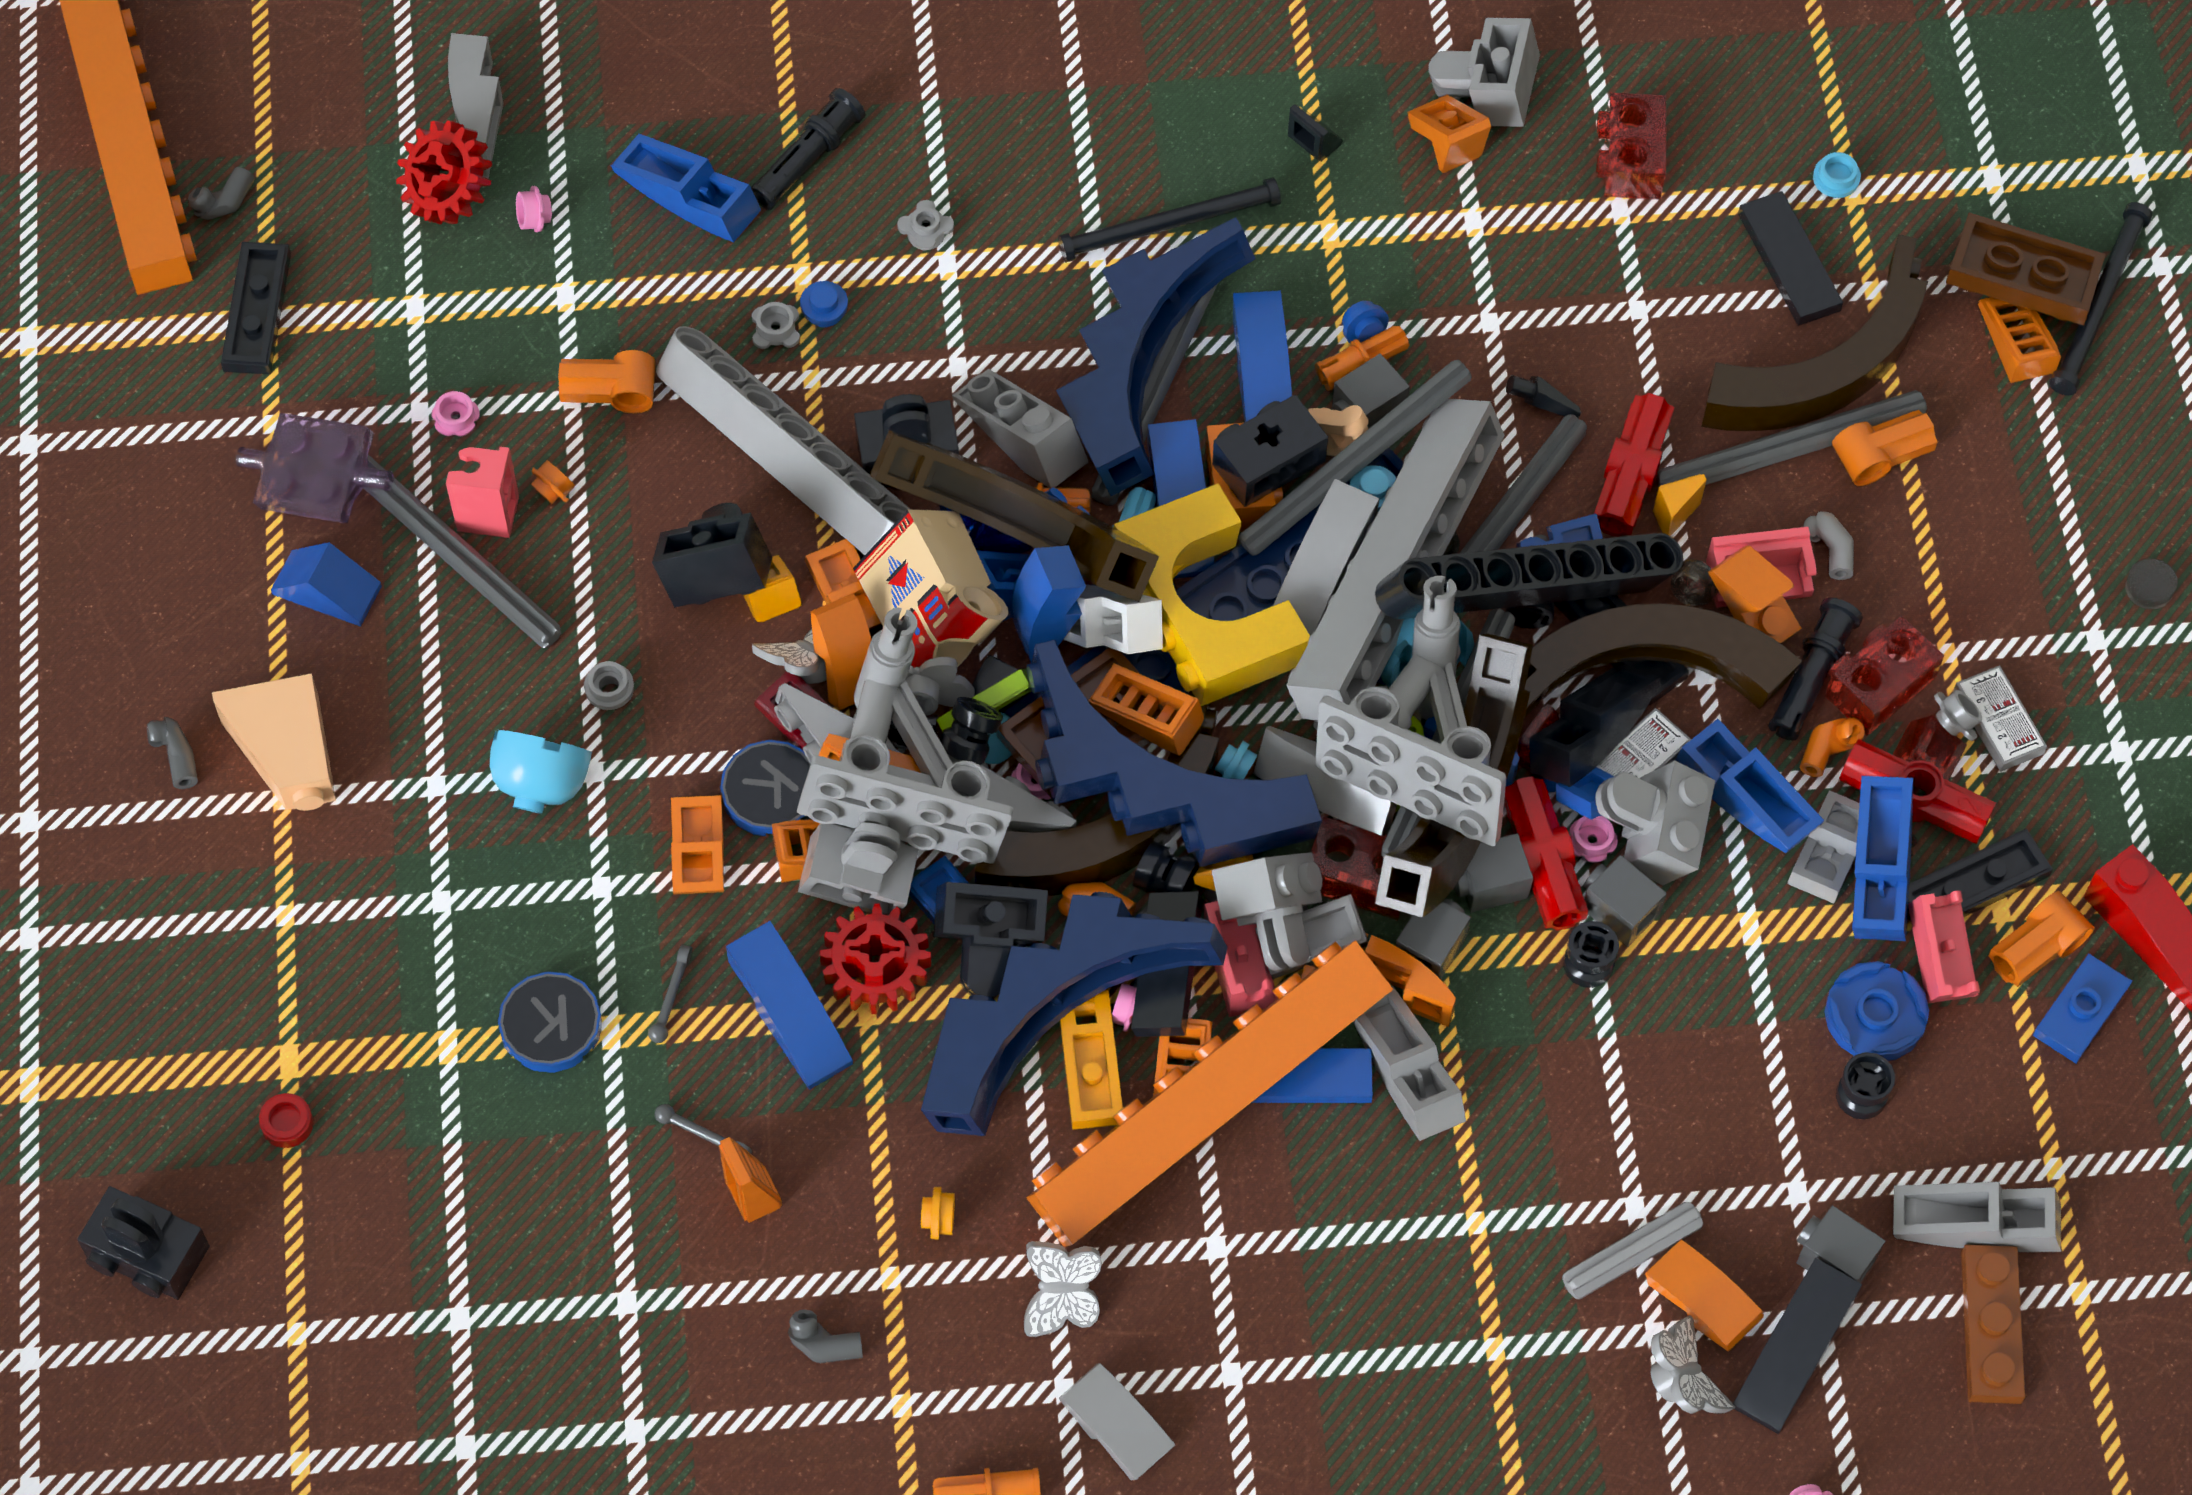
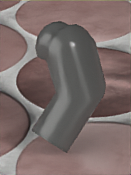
[188,167,255,220]
[147,717,198,789]
[788,1310,863,1363]

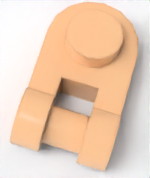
[1308,405,1369,456]

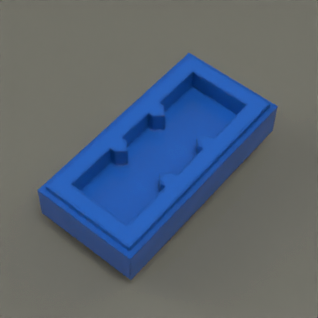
[2032,953,2132,1064]

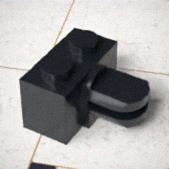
[854,394,959,488]
[652,503,773,608]
[933,882,1048,998]
[77,1186,210,1300]

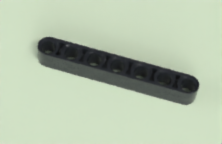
[1375,533,1684,619]

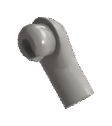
[1803,511,1854,580]

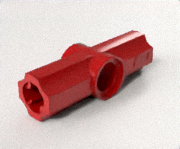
[1594,393,1675,537]
[1839,739,1996,844]
[1504,776,1588,931]

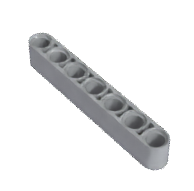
[656,326,911,555]

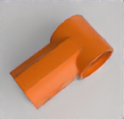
[558,350,656,413]
[1832,410,1938,486]
[1988,891,2095,987]

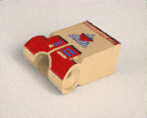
[853,509,1008,668]

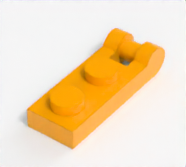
[1060,989,1123,1130]

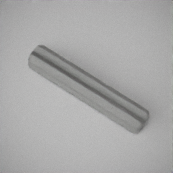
[1562,1202,1703,1299]

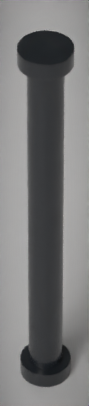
[1058,177,1281,263]
[2049,202,2153,396]

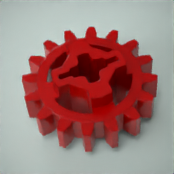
[396,120,492,224]
[820,903,931,1015]

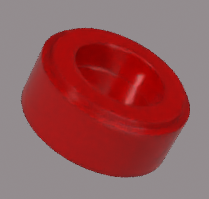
[259,1093,313,1148]

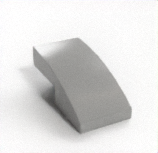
[1787,790,1860,904]
[1058,1363,1175,1480]

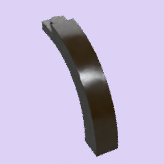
[1701,234,1928,431]
[870,430,1159,602]
[1525,603,1802,717]
[1375,633,1533,917]
[975,691,1219,896]

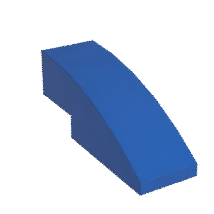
[611,134,761,243]
[1233,290,1292,422]
[1147,419,1214,579]
[1012,545,1086,664]
[1675,719,1824,853]
[1852,776,1914,941]
[726,921,853,1090]

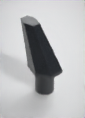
[1506,375,1581,418]

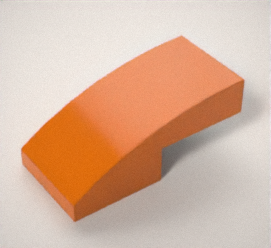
[805,539,882,630]
[810,593,872,710]
[671,795,724,895]
[1365,935,1456,1027]
[1645,1239,1764,1351]

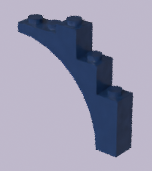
[1056,217,1256,496]
[1026,640,1322,867]
[921,892,1228,1136]

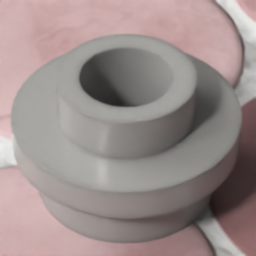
[584,661,634,710]

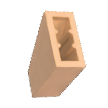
[212,673,336,811]

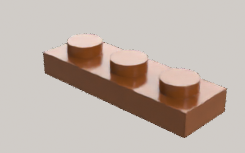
[1961,1245,2025,1404]

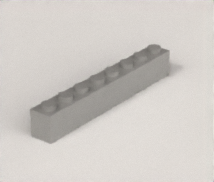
[1286,399,1505,720]

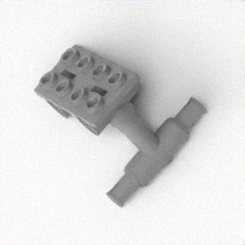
[1315,576,1506,846]
[797,607,1013,864]

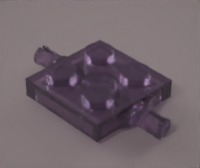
[236,413,394,524]

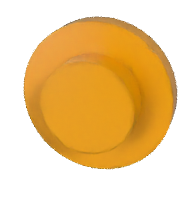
[921,1187,955,1240]

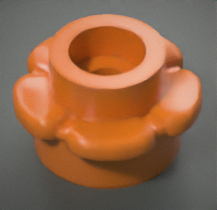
[531,460,575,504]

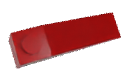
[2083,844,2192,1012]

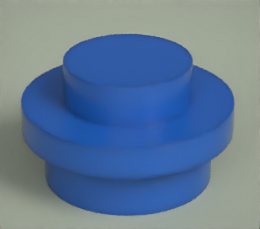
[800,281,848,327]
[1342,301,1389,343]

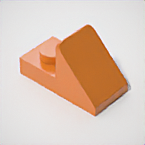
[1407,94,1491,173]
[1708,545,1802,643]

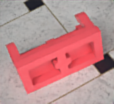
[446,447,519,538]
[1706,527,1816,608]
[1908,891,1980,1003]
[1204,901,1278,1017]

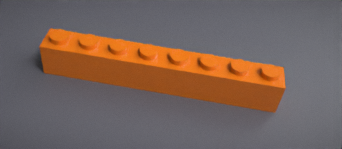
[59,0,197,295]
[1026,940,1393,1247]

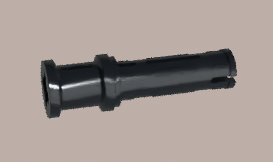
[751,88,866,210]
[1768,598,1863,740]

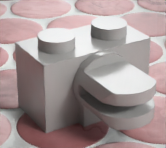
[1429,18,1540,127]
[1596,761,1715,885]
[798,822,919,916]
[1211,852,1323,971]

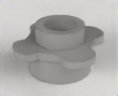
[897,200,954,250]
[752,302,800,349]
[1934,690,1982,741]

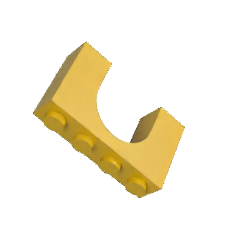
[1114,483,1310,706]

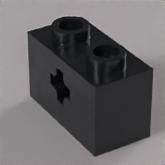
[1212,395,1328,507]

